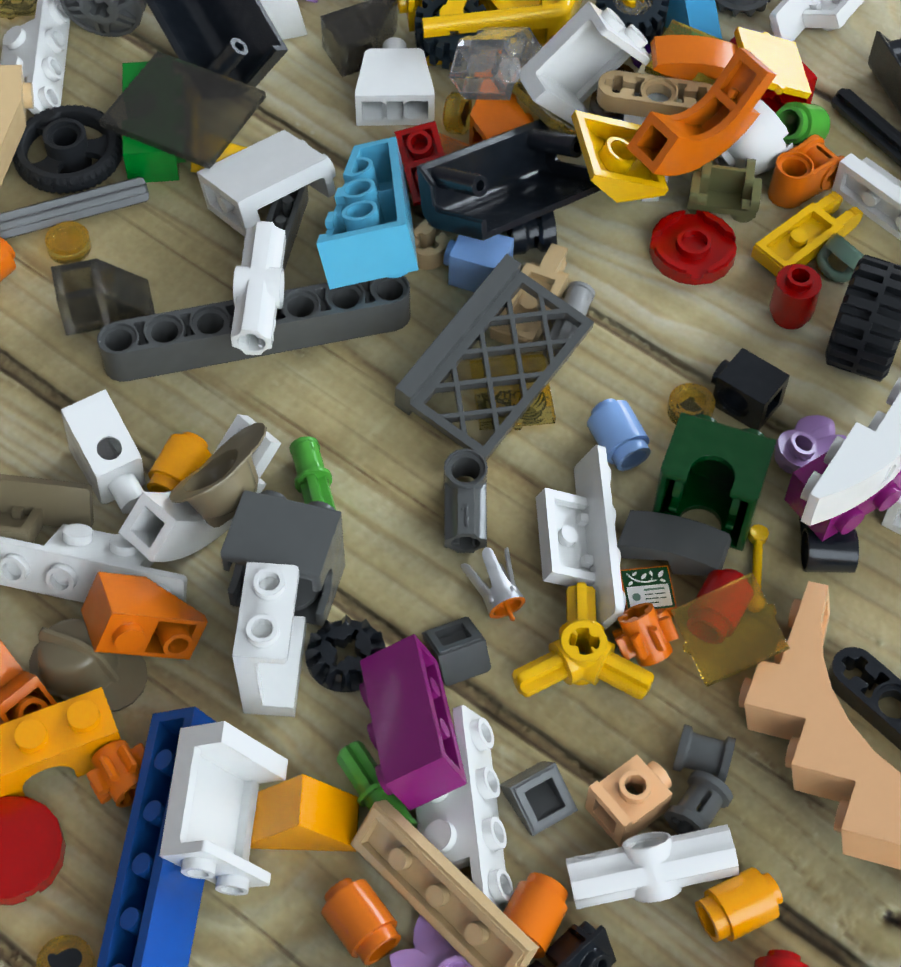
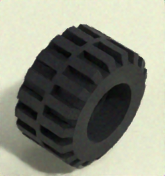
[825,255,901,382]

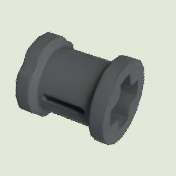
[672,724,736,783]
[664,770,733,834]

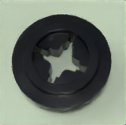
[305,615,386,692]

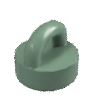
[816,233,864,283]

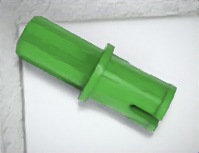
[289,436,336,510]
[337,741,418,828]

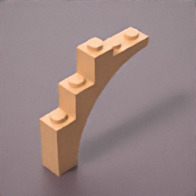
[739,581,901,870]

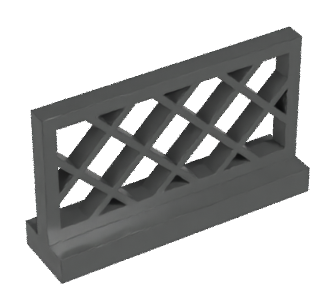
[395,254,594,461]

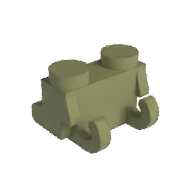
[687,158,762,222]

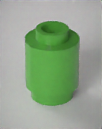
[776,102,830,145]

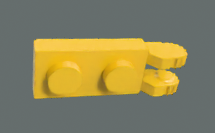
[751,191,863,277]

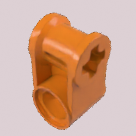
[767,134,845,209]

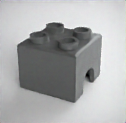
[220,490,345,626]

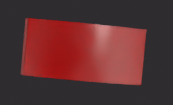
[394,121,445,206]

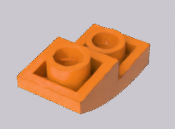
[650,35,738,81]

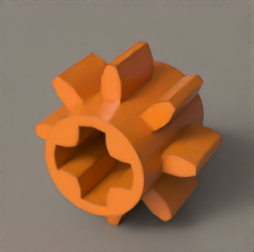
[612,603,679,667]
[86,740,145,808]

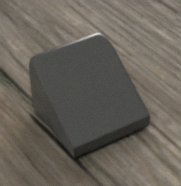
[422,617,491,686]
[500,761,578,836]

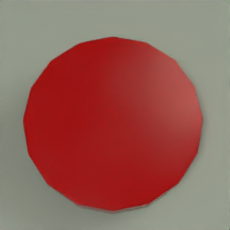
[649,210,737,285]
[0,796,66,905]

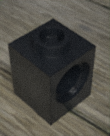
[711,348,790,431]

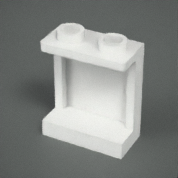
[516,1,652,126]
[197,130,336,237]
[232,562,307,717]
[159,721,288,896]

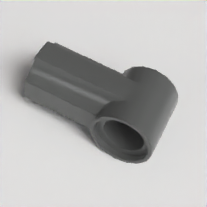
[444,448,488,553]

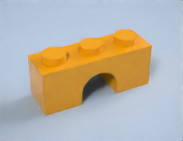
[0,687,121,798]

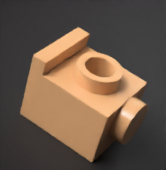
[585,754,673,847]

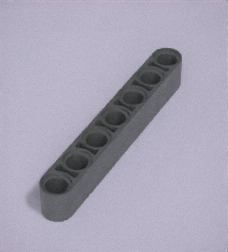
[97,276,410,382]

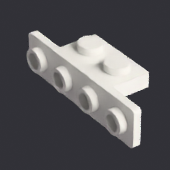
[0,0,70,115]
[769,0,865,41]
[536,445,626,630]
[0,523,187,603]
[416,705,513,912]

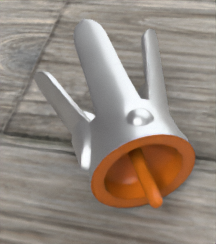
[461,547,525,621]

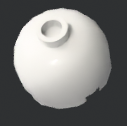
[714,99,794,175]

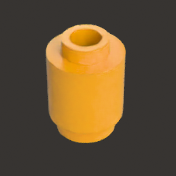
[147,432,212,492]
[695,867,783,943]

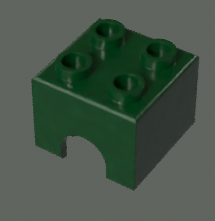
[652,412,776,551]

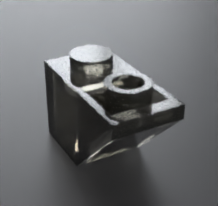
[320,0,398,77]
[51,258,155,336]

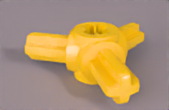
[512,582,654,699]

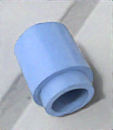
[587,398,651,471]

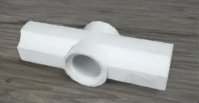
[231,221,286,355]
[566,824,739,909]

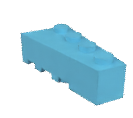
[316,136,419,290]

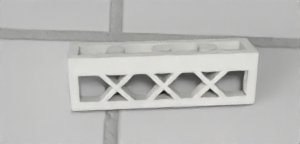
[832,153,901,241]

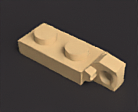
[490,243,569,353]

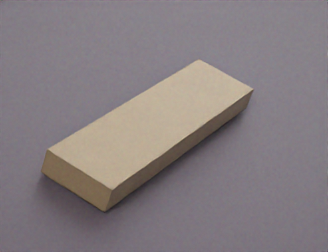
[350,800,539,967]

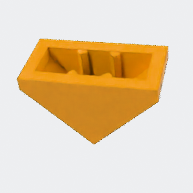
[251,774,359,852]

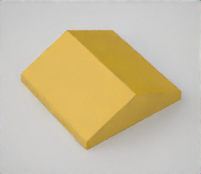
[571,110,669,203]

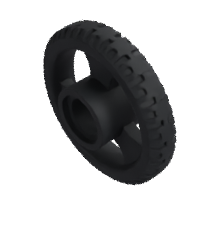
[13,105,123,194]

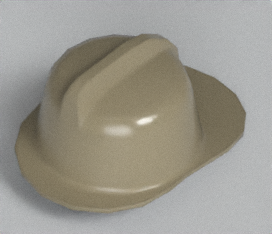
[169,423,267,528]
[29,618,148,712]

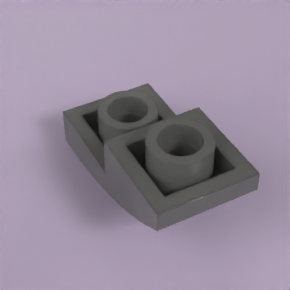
[617,510,732,576]

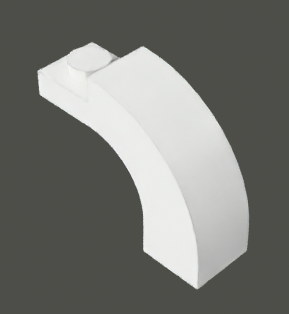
[118,414,281,562]

